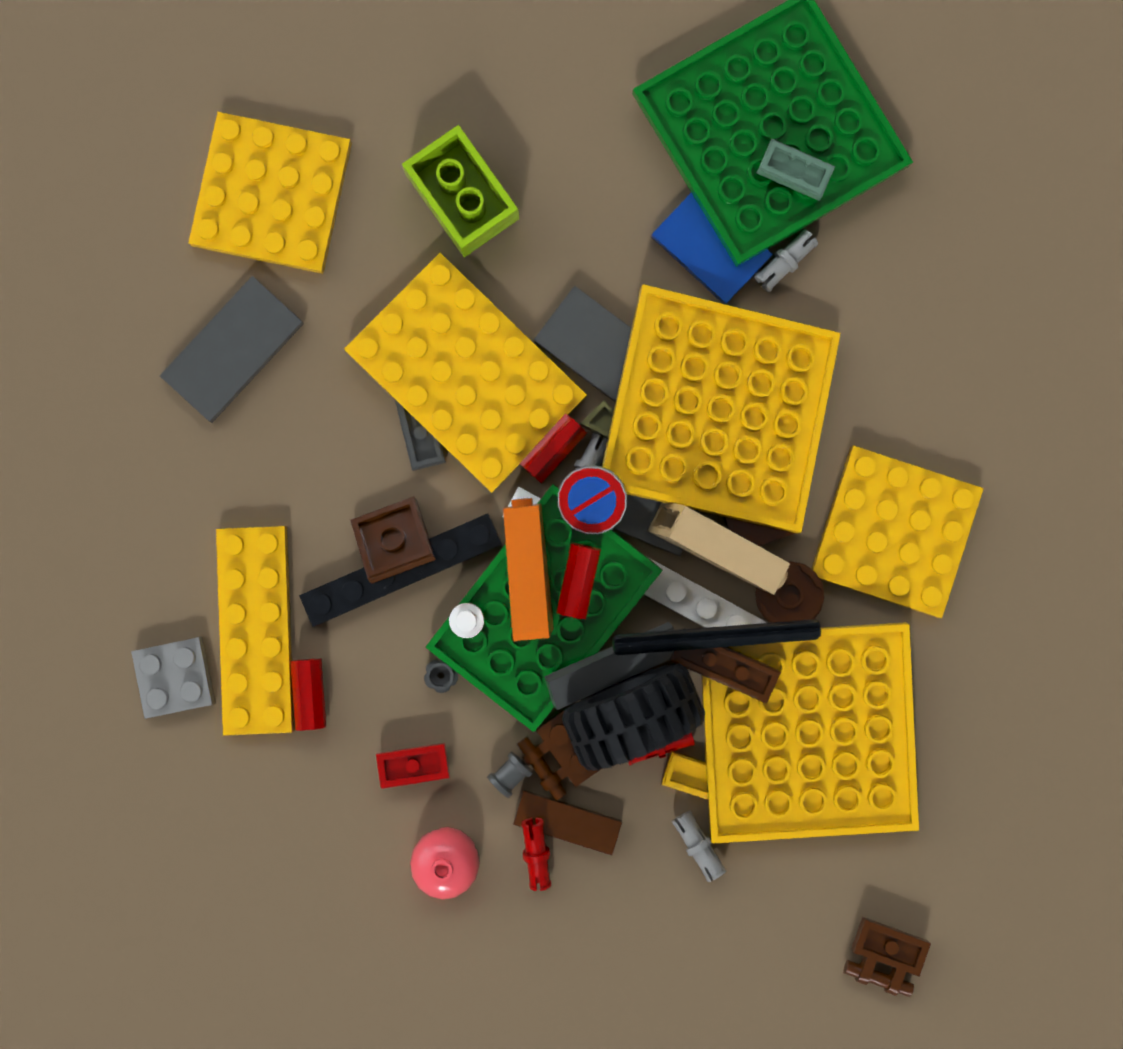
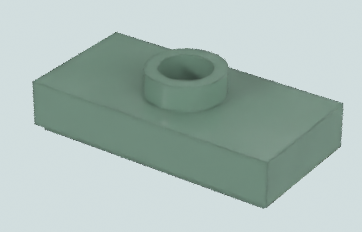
[756,139,835,201]

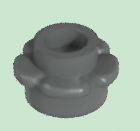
[424,660,458,693]

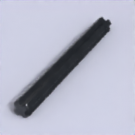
[612,619,821,655]

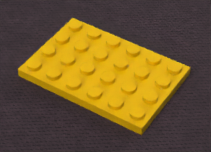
[344,253,587,493]

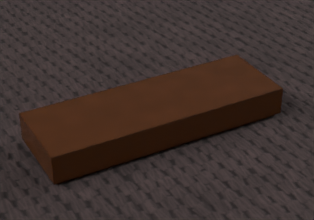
[670,628,781,704]
[513,790,622,855]

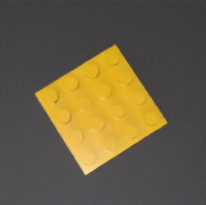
[188,111,352,274]
[811,445,984,618]

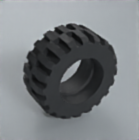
[562,663,705,771]

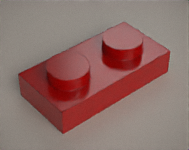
[376,742,450,789]

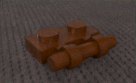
[517,710,602,801]
[843,917,931,997]

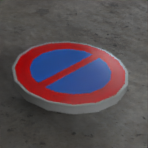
[558,465,627,534]

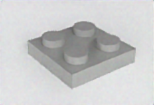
[131,637,215,719]

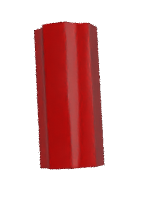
[520,413,588,484]
[556,543,601,619]
[290,658,326,731]

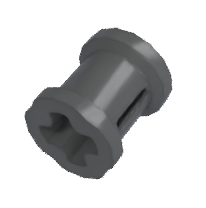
[487,751,533,798]

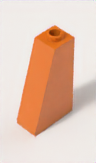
[503,498,554,641]

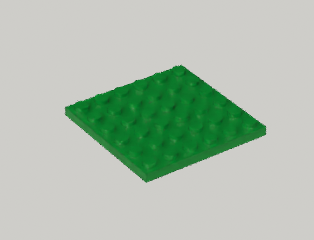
[632,0,913,267]

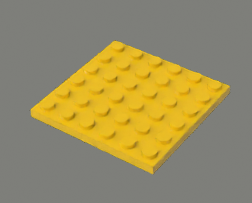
[602,284,841,534]
[701,622,919,844]

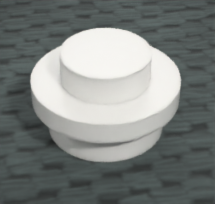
[449,603,484,638]

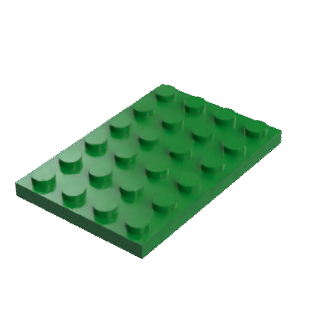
[425,484,663,732]

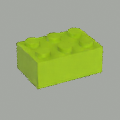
[402,124,519,258]

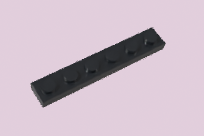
[299,513,502,627]

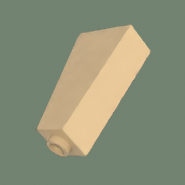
[647,502,790,595]

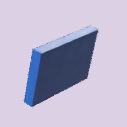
[651,193,773,304]

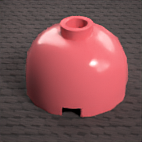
[410,827,480,900]

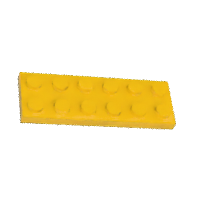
[216,526,294,735]

